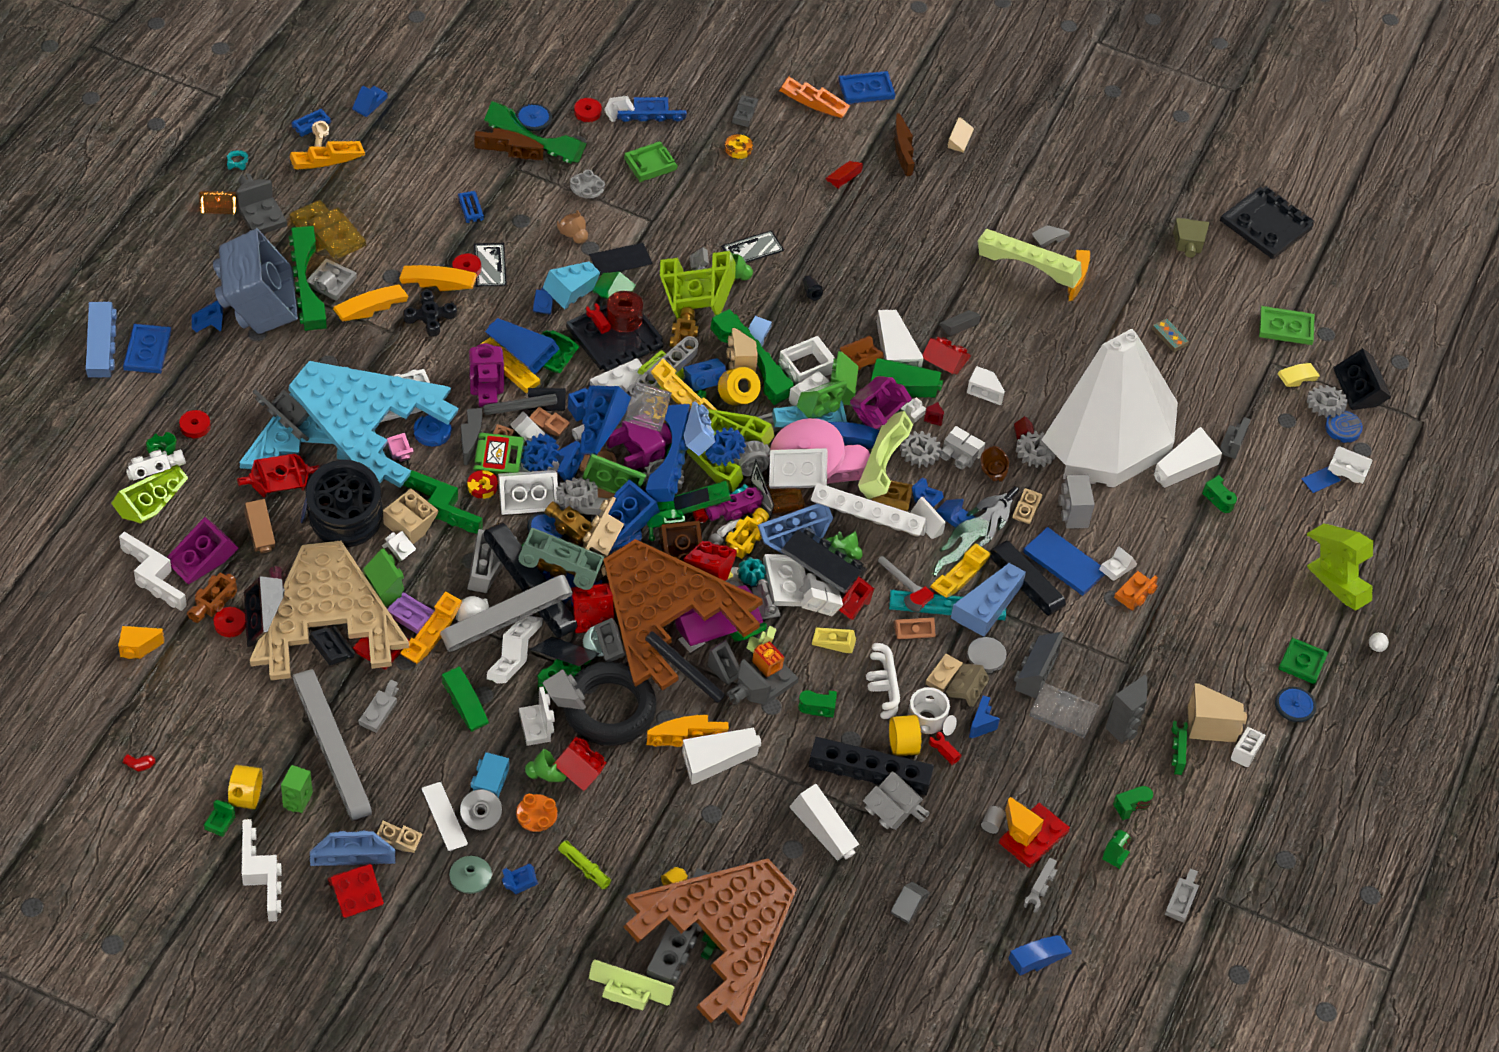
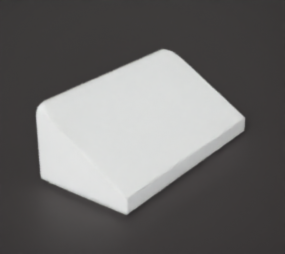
[911,497,945,539]

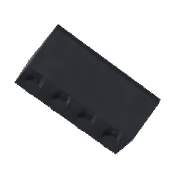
[781,527,867,593]

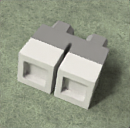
[940,426,985,470]
[799,573,843,616]

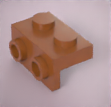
[840,336,884,370]

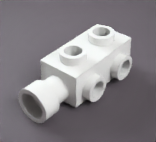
[126,449,186,481]

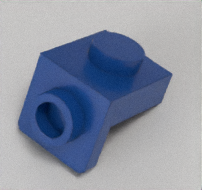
[533,288,554,315]
[912,478,944,507]
[502,863,538,894]

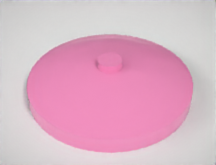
[770,418,845,479]

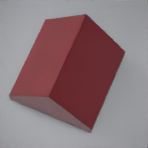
[924,402,944,426]
[1014,416,1034,440]

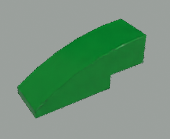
[442,666,489,732]

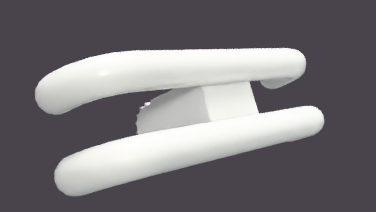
[866,643,900,719]

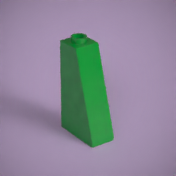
[870,358,943,398]

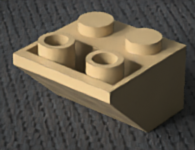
[727,328,758,380]
[383,489,438,544]

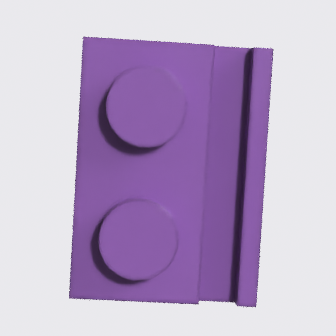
[387,592,434,634]

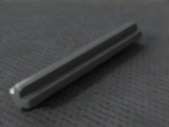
[483,394,558,415]

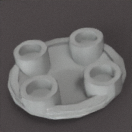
[570,170,605,198]

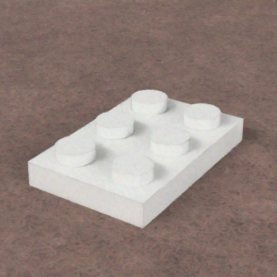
[590,358,651,396]
[769,448,828,489]
[763,554,806,606]

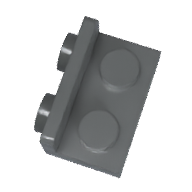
[1219,417,1251,459]

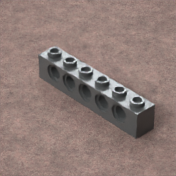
[646,868,711,985]

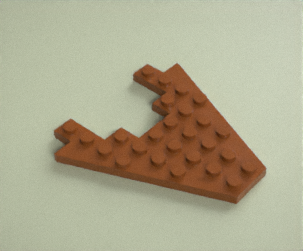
[603,539,763,691]
[624,859,797,1025]

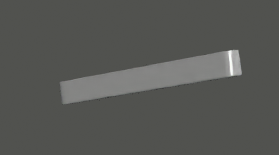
[293,669,372,821]

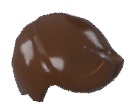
[980,446,1009,482]

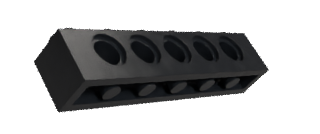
[809,737,934,796]

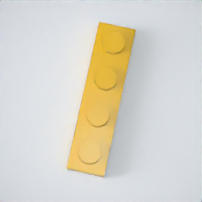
[479,337,540,394]

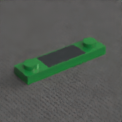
[657,481,731,519]

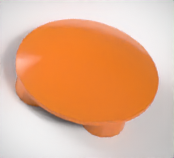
[516,794,558,832]

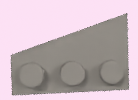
[467,529,517,593]

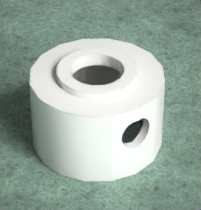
[908,688,950,734]

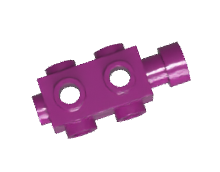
[706,487,763,521]

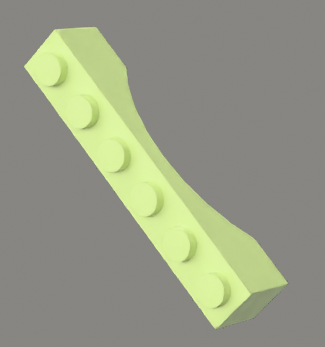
[978,229,1082,288]
[858,411,913,499]

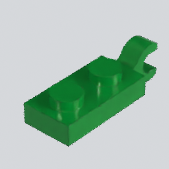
[1171,721,1188,775]

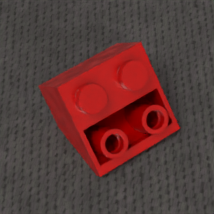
[922,337,971,374]
[684,541,737,581]
[553,737,606,791]

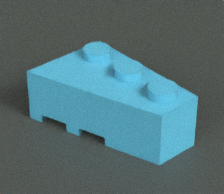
[543,262,600,309]

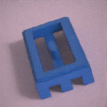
[292,109,331,137]
[458,191,484,223]

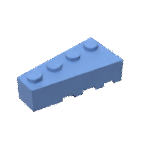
[86,302,117,377]
[951,563,1026,637]

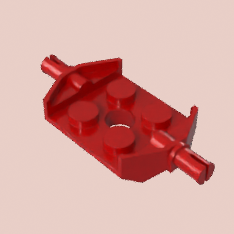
[237,454,320,497]

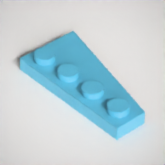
[772,401,847,427]

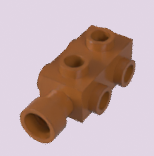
[187,572,237,623]

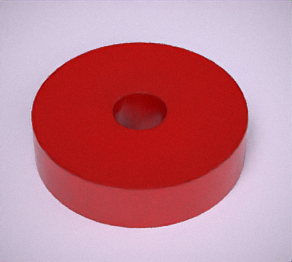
[574,98,602,122]
[452,253,482,276]
[179,410,211,438]
[214,607,246,637]

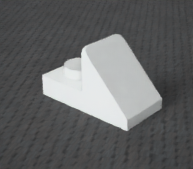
[510,412,545,441]
[1099,547,1137,581]

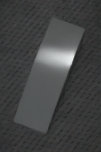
[461,408,482,465]

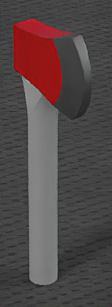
[878,556,934,612]

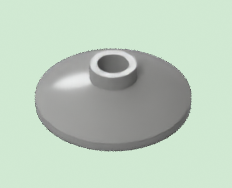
[460,789,502,830]

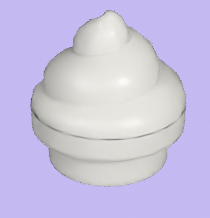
[1369,633,1389,652]

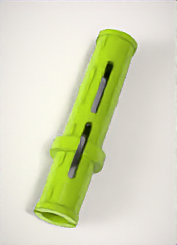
[558,840,611,890]

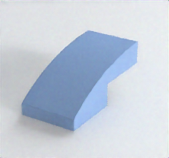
[748,316,772,346]

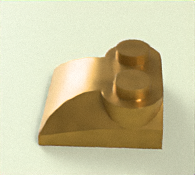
[871,480,913,512]

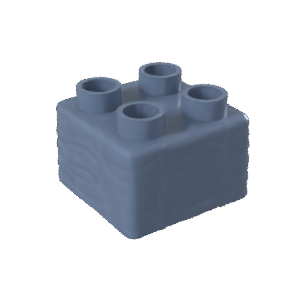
[213,228,298,334]

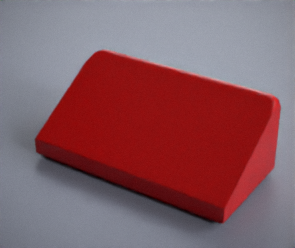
[826,161,863,189]

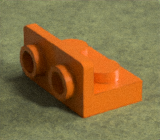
[1114,571,1158,611]

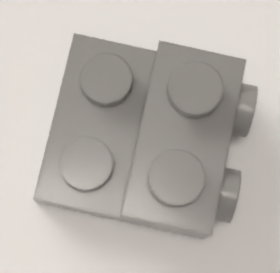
[863,771,923,830]

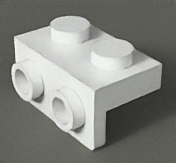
[1328,446,1372,483]

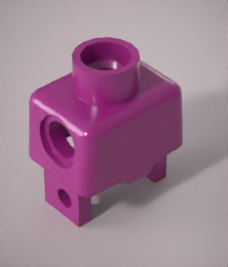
[469,343,504,407]
[850,376,912,429]
[606,415,672,472]

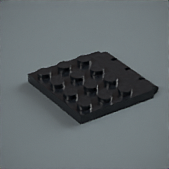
[1220,186,1315,259]
[566,295,664,372]

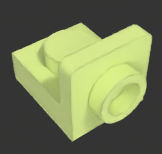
[746,626,776,653]

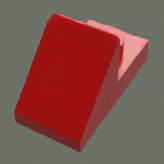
[839,577,875,620]

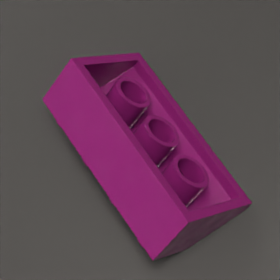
[675,585,763,647]

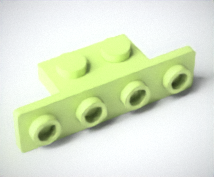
[589,960,674,1010]

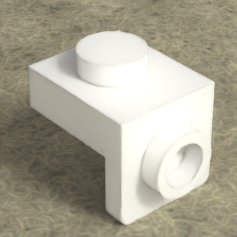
[605,96,635,122]
[382,531,416,562]

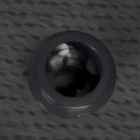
[802,275,823,301]

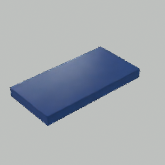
[1023,527,1105,596]

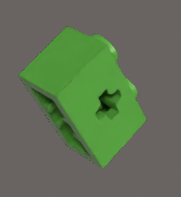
[281,765,313,813]

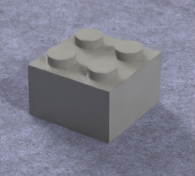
[1058,475,1095,528]

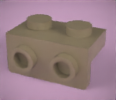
[946,664,989,706]

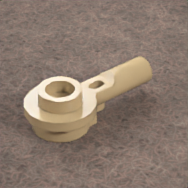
[312,121,329,147]

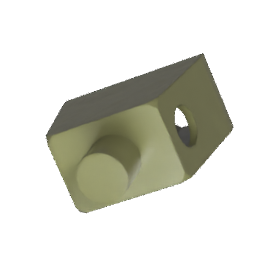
[1173,218,1209,257]

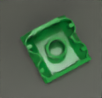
[541,330,579,373]

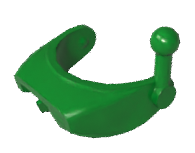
[647,510,685,541]

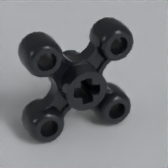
[403,290,457,337]

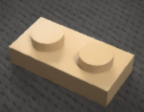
[925,654,963,692]

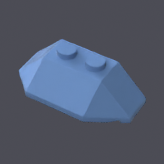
[758,503,833,555]
[310,830,395,866]

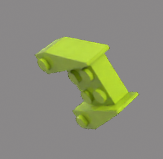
[660,251,736,319]
[686,409,774,492]
[1307,523,1373,611]

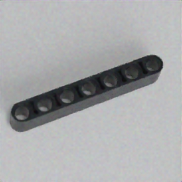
[484,522,577,638]

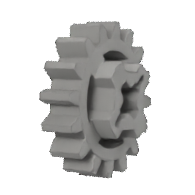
[1306,385,1348,418]
[900,431,941,468]
[1016,431,1056,468]
[556,477,598,509]

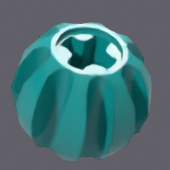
[737,557,766,586]

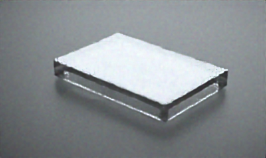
[624,382,672,431]
[1029,683,1100,739]

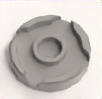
[967,637,1007,673]

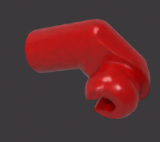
[123,754,155,772]

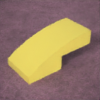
[1278,363,1320,387]

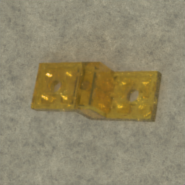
[289,200,366,260]

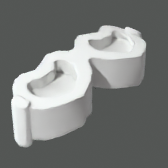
[717,519,740,537]

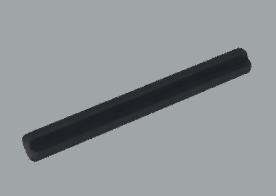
[645,631,725,703]

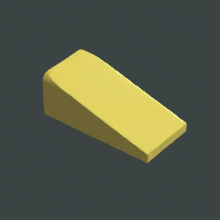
[812,628,856,653]

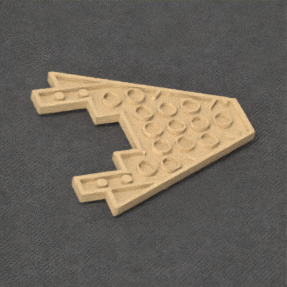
[250,541,409,680]

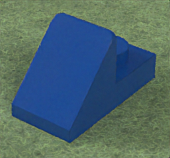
[352,86,388,117]
[192,300,223,332]
[555,441,585,482]
[936,499,977,534]
[969,695,1000,738]

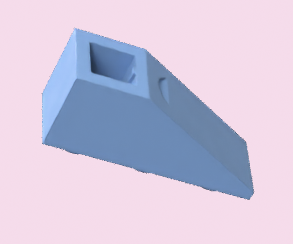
[683,401,715,456]

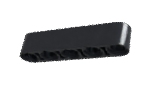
[990,541,1066,616]

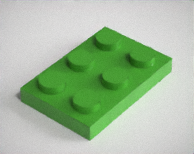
[1259,306,1315,345]

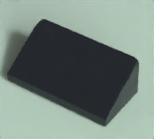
[528,388,566,411]

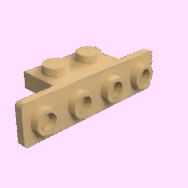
[582,496,624,558]

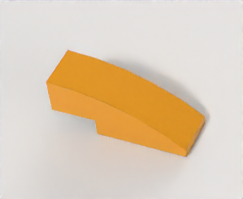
[1068,250,1090,301]

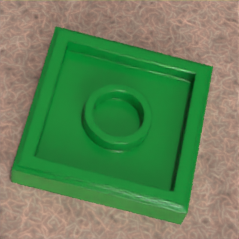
[1278,637,1328,684]

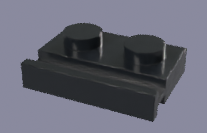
[309,625,355,666]

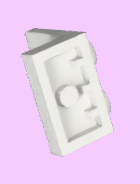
[519,687,554,746]

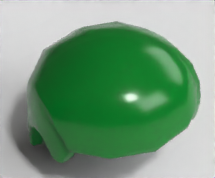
[146,432,177,456]

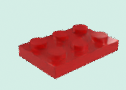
[999,803,1070,869]

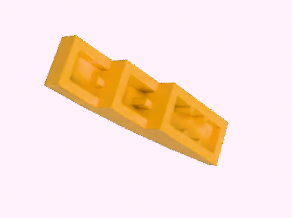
[289,141,365,169]
[399,265,477,291]
[333,285,409,321]

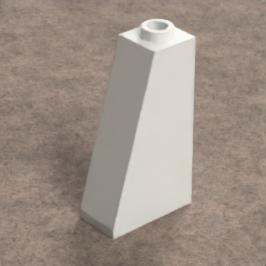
[877,310,923,368]
[1154,427,1222,488]
[682,728,761,784]
[790,784,859,861]

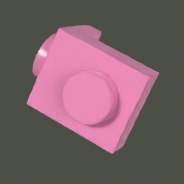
[387,433,414,462]

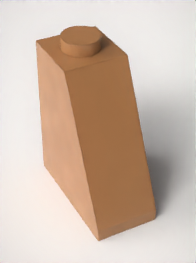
[244,499,275,553]

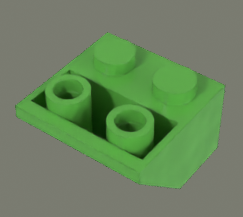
[831,351,858,406]
[797,381,847,418]
[363,548,404,607]

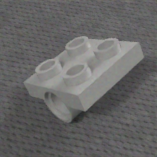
[307,259,357,301]

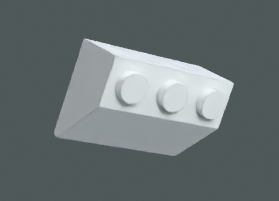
[498,470,559,515]

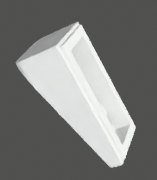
[1231,727,1266,767]

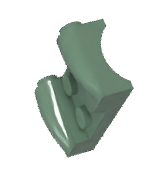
[519,527,604,590]

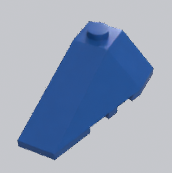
[580,386,631,455]
[608,479,659,551]

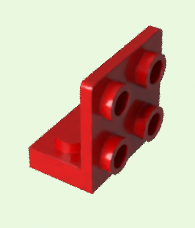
[571,583,614,633]
[327,864,384,918]

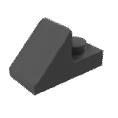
[595,618,626,662]

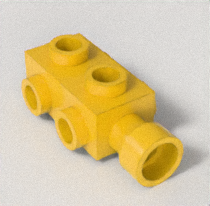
[725,508,769,559]

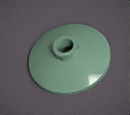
[450,856,492,894]

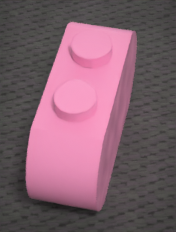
[827,445,870,484]

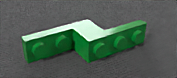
[403,468,483,534]

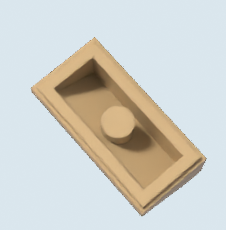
[948,117,974,153]

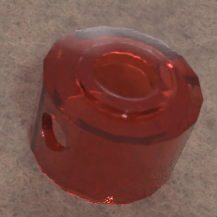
[606,290,643,332]

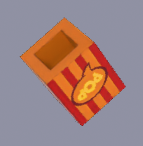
[752,641,784,677]

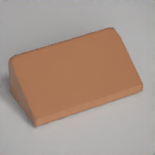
[894,618,936,640]

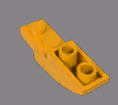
[646,715,728,747]

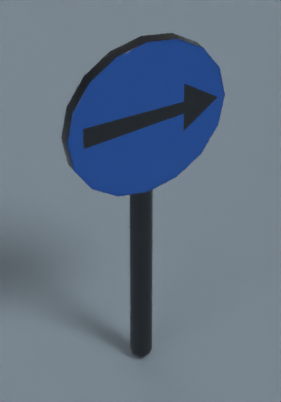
[301,477,310,524]

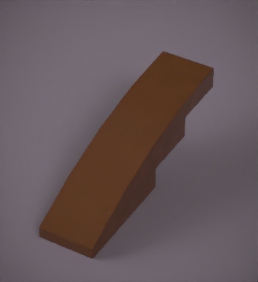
[894,113,915,177]

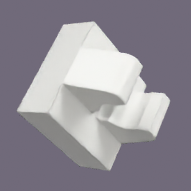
[900,398,926,423]

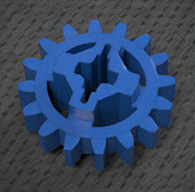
[705,428,746,466]
[521,433,560,472]

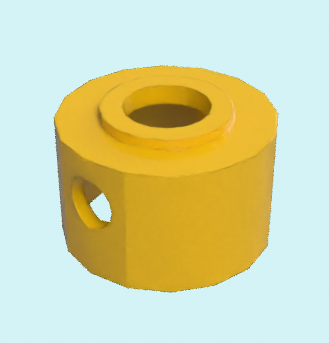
[718,367,761,405]
[889,715,921,756]
[228,765,263,809]

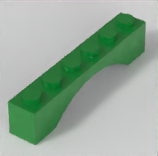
[484,101,587,164]
[289,226,327,331]
[710,309,794,405]

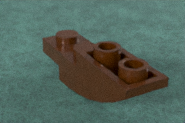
[474,128,544,161]

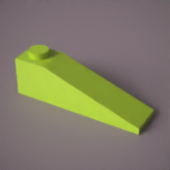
[111,465,188,523]

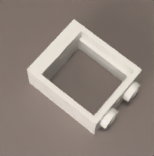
[778,336,836,385]

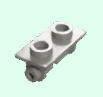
[752,579,781,619]

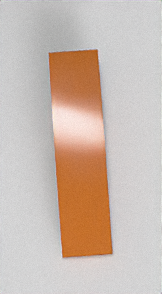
[779,77,850,118]

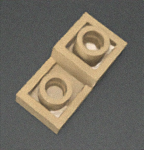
[1012,488,1043,524]
[377,821,422,853]

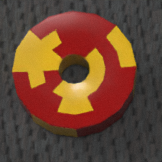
[467,470,498,499]

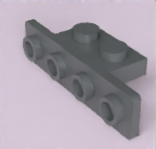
[252,389,310,441]

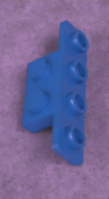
[617,97,687,122]

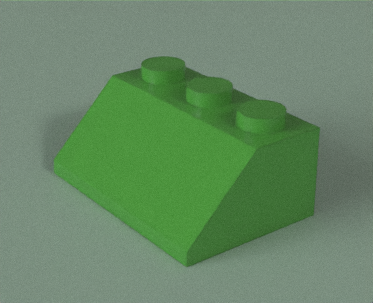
[582,453,646,494]

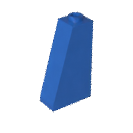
[485,318,560,374]

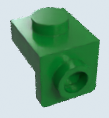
[204,799,235,837]

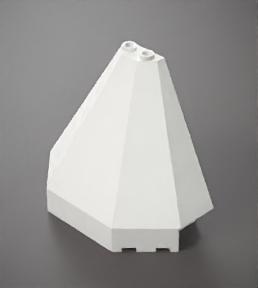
[1042,329,1178,487]

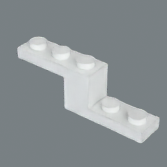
[119,532,187,611]
[487,616,543,684]
[242,820,282,922]

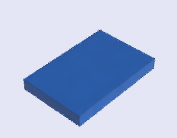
[838,71,896,104]
[123,324,171,374]

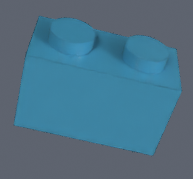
[470,752,509,798]

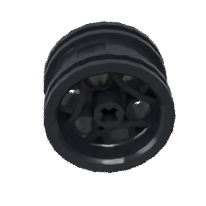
[306,459,383,548]

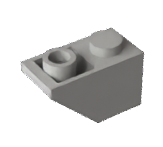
[542,670,586,709]

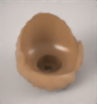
[557,210,588,244]

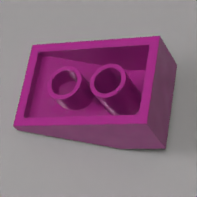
[166,517,238,584]

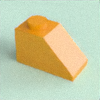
[118,626,164,659]
[1005,797,1044,847]

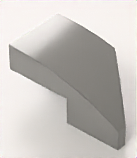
[1032,226,1070,248]

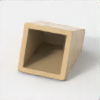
[1187,683,1247,742]

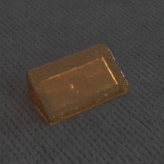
[199,191,237,214]

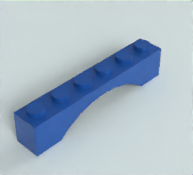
[646,404,691,502]

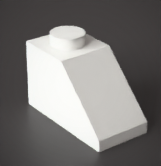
[967,366,1005,405]

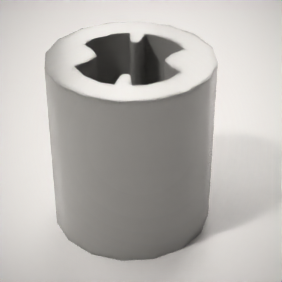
[981,806,1005,833]

